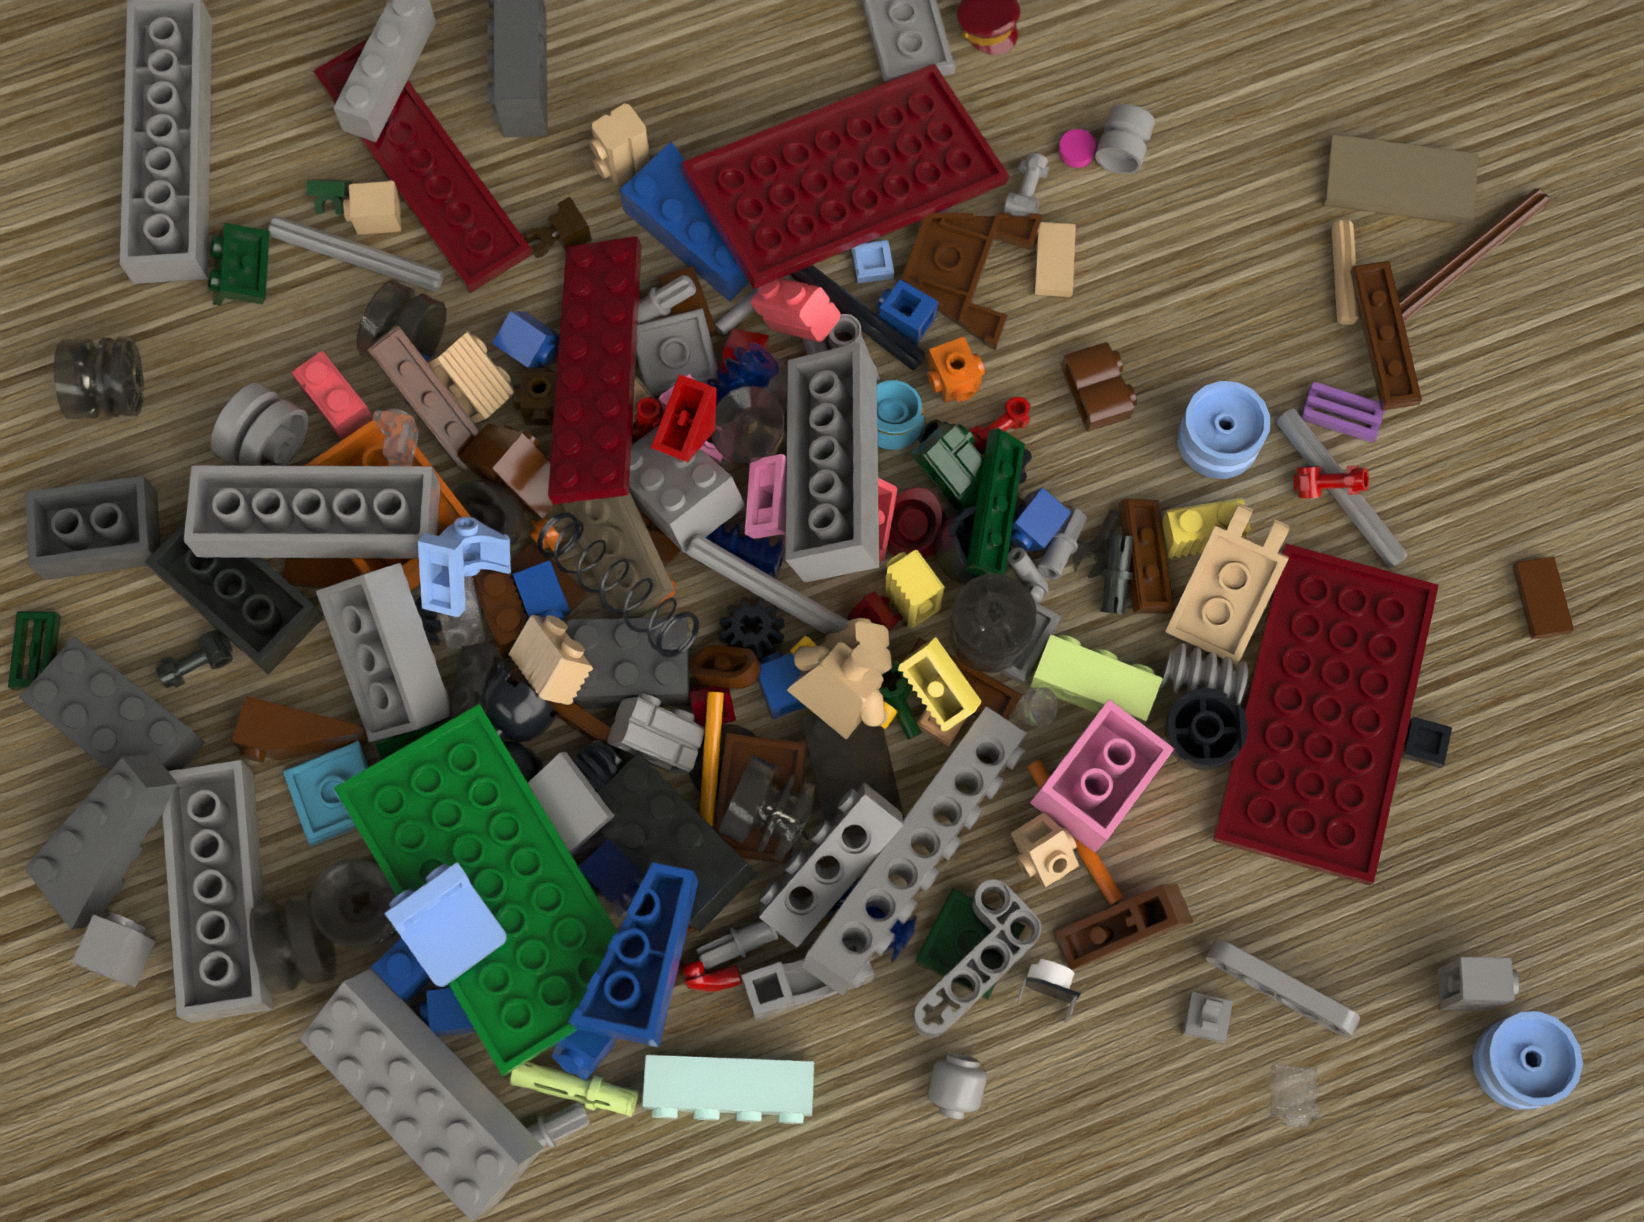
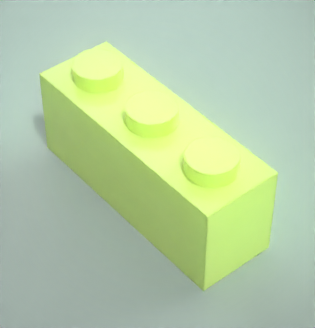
[1030,634,1163,725]

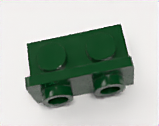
[207,223,270,306]

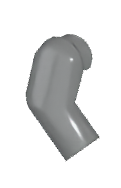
[1007,547,1049,603]

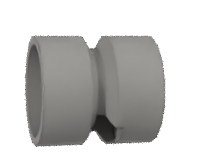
[1095,104,1155,175]

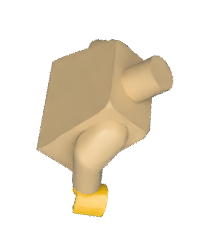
[787,636,898,739]

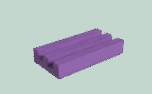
[1301,381,1385,443]

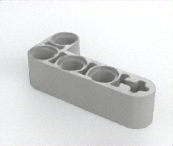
[912,879,1042,1038]

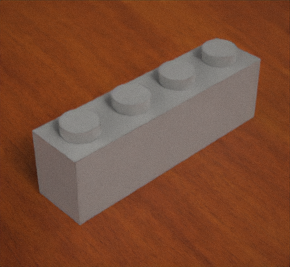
[333,0,436,142]

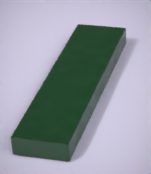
[966,428,1025,585]

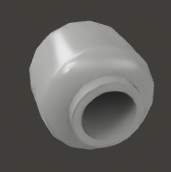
[928,1053,987,1119]

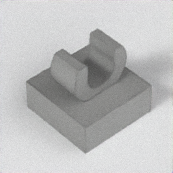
[1182,992,1233,1044]

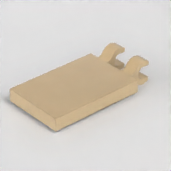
[1165,503,1290,665]

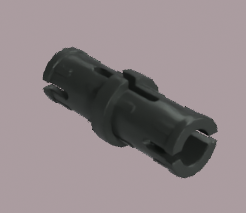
[1100,534,1134,615]

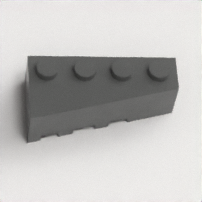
[24,753,178,930]

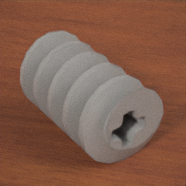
[1159,642,1248,705]

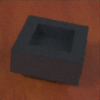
[1401,717,1452,768]

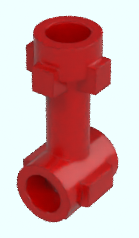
[632,397,663,443]
[970,397,1031,455]
[1293,465,1369,499]

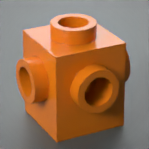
[927,336,985,403]

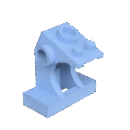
[418,517,511,617]

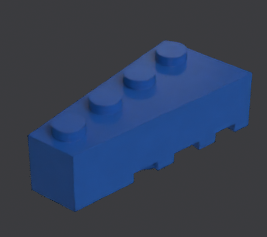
[620,141,749,302]

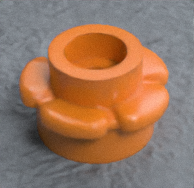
[529,517,564,552]

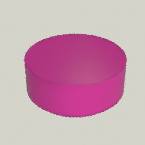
[1058,129,1096,168]

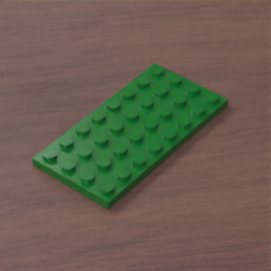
[334,704,618,1077]

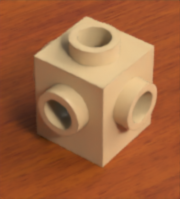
[1011,812,1079,887]

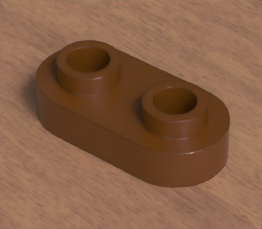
[689,645,761,689]

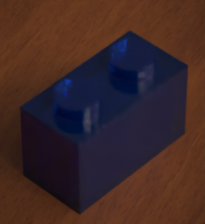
[578,839,644,917]

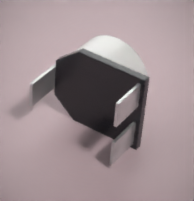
[1017,959,1081,1023]

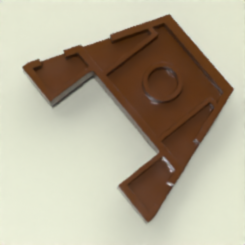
[901,213,1043,350]

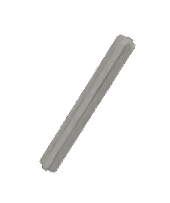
[268,216,444,291]
[1277,408,1407,568]
[686,535,849,635]

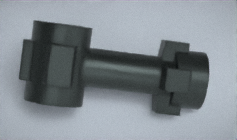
[156,630,233,688]

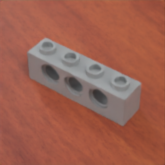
[758,783,904,947]

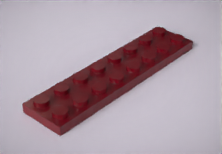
[313,38,533,293]
[548,236,642,505]

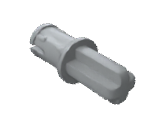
[638,275,696,324]
[1037,508,1087,580]
[696,920,779,969]
[526,1103,589,1148]

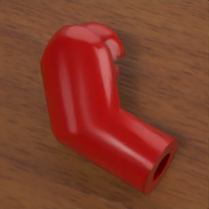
[682,961,742,993]

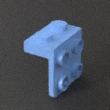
[385,862,507,987]

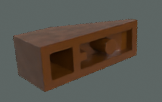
[231,696,368,763]
[1055,884,1193,970]

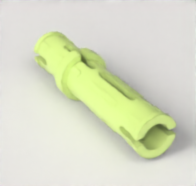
[510,1061,639,1117]

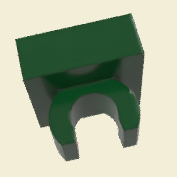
[307,179,352,215]

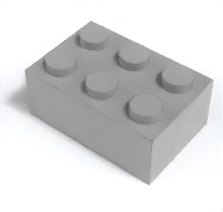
[629,425,746,553]

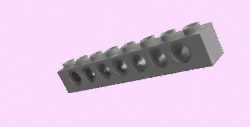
[802,706,1026,996]

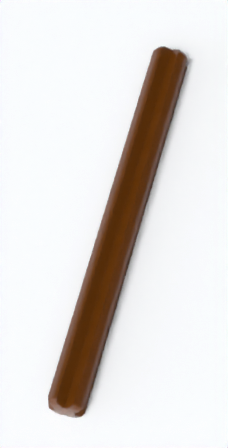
[1399,188,1549,322]

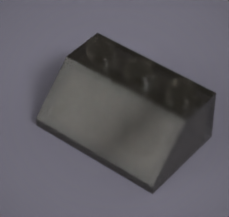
[802,713,904,838]

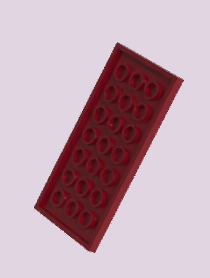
[680,64,1010,289]
[1212,544,1439,886]

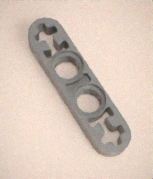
[1206,939,1360,1037]

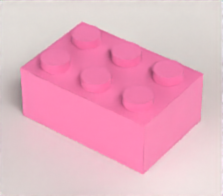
[1030,699,1174,853]

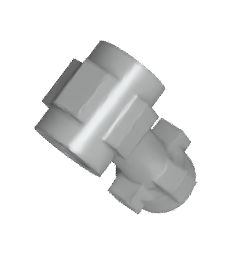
[1004,153,1049,216]

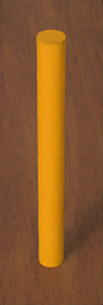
[699,692,724,828]

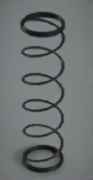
[537,513,699,658]

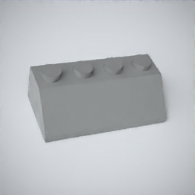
[316,563,454,742]

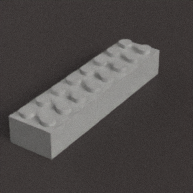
[120,0,212,284]

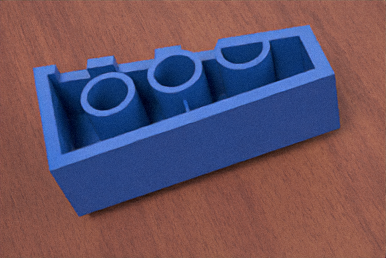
[569,862,699,1047]

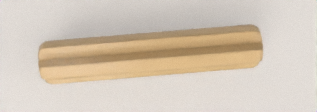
[1331,220,1359,325]

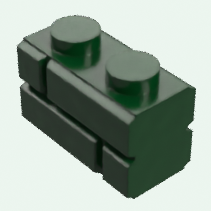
[911,424,985,511]

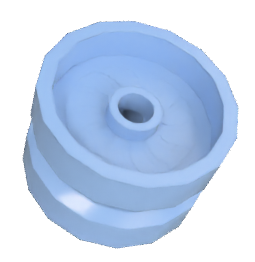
[1177,381,1270,479]
[1472,1011,1583,1110]

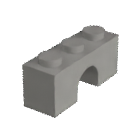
[742,938,874,1021]

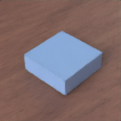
[852,240,894,284]

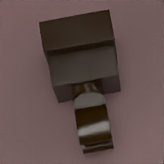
[524,197,592,258]

